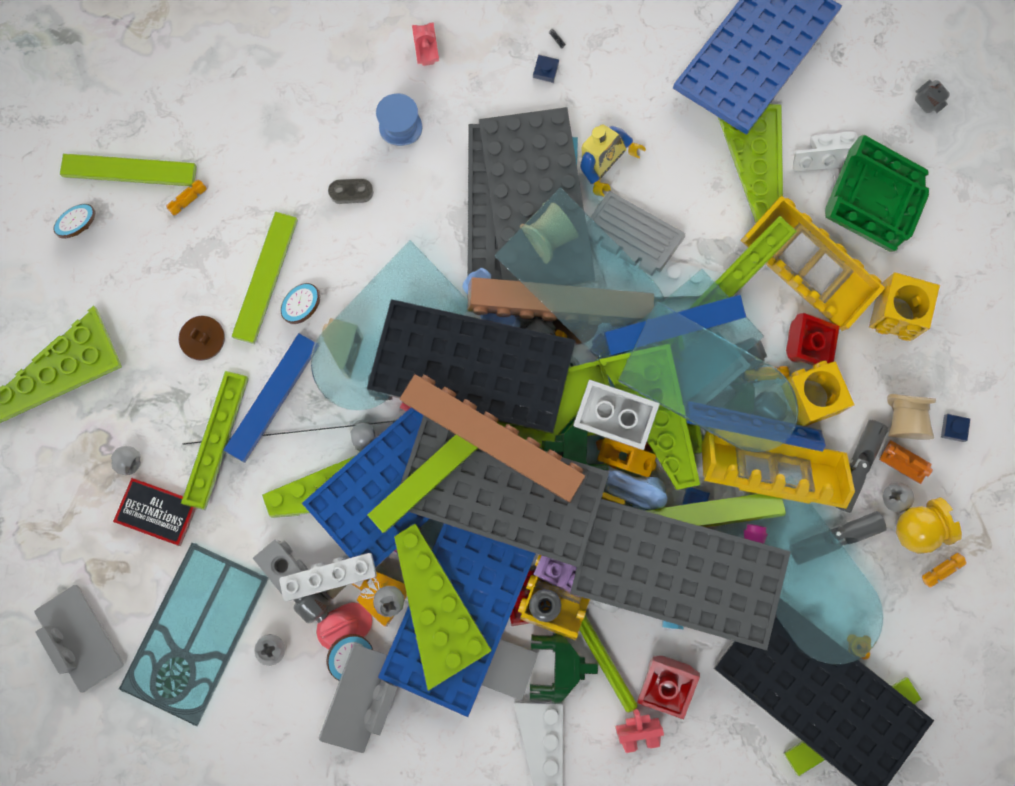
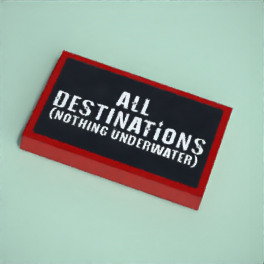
[113,478,196,546]

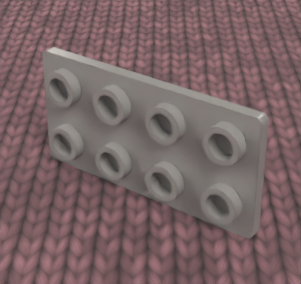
[34,585,124,693]
[319,644,397,753]

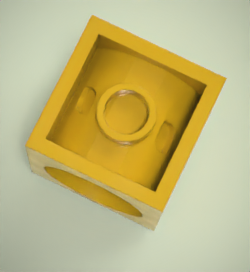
[869,272,940,341]
[781,361,855,427]

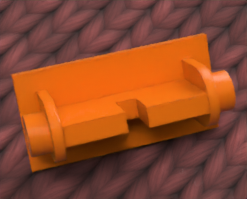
[879,440,933,484]

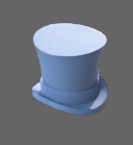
[376,93,422,146]

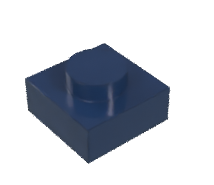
[533,55,559,83]
[941,414,970,442]

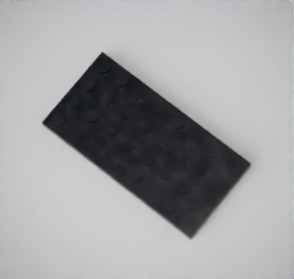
[367,299,575,434]
[713,598,934,786]

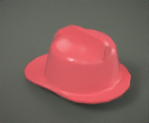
[316,602,372,649]

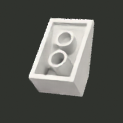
[573,380,660,450]

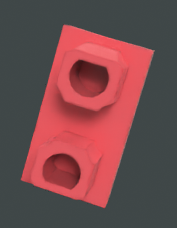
[412,22,439,66]
[615,709,664,753]

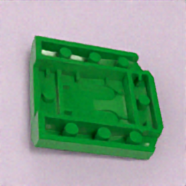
[825,135,929,252]

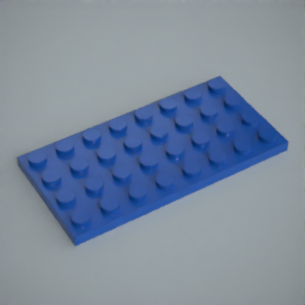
[673,0,842,135]
[302,408,430,568]
[378,523,536,717]

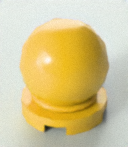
[896,497,962,554]

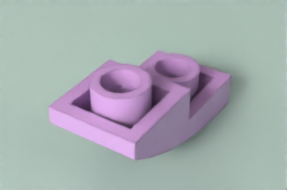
[534,556,579,597]

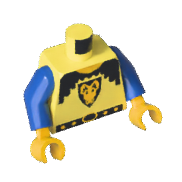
[580,124,646,197]

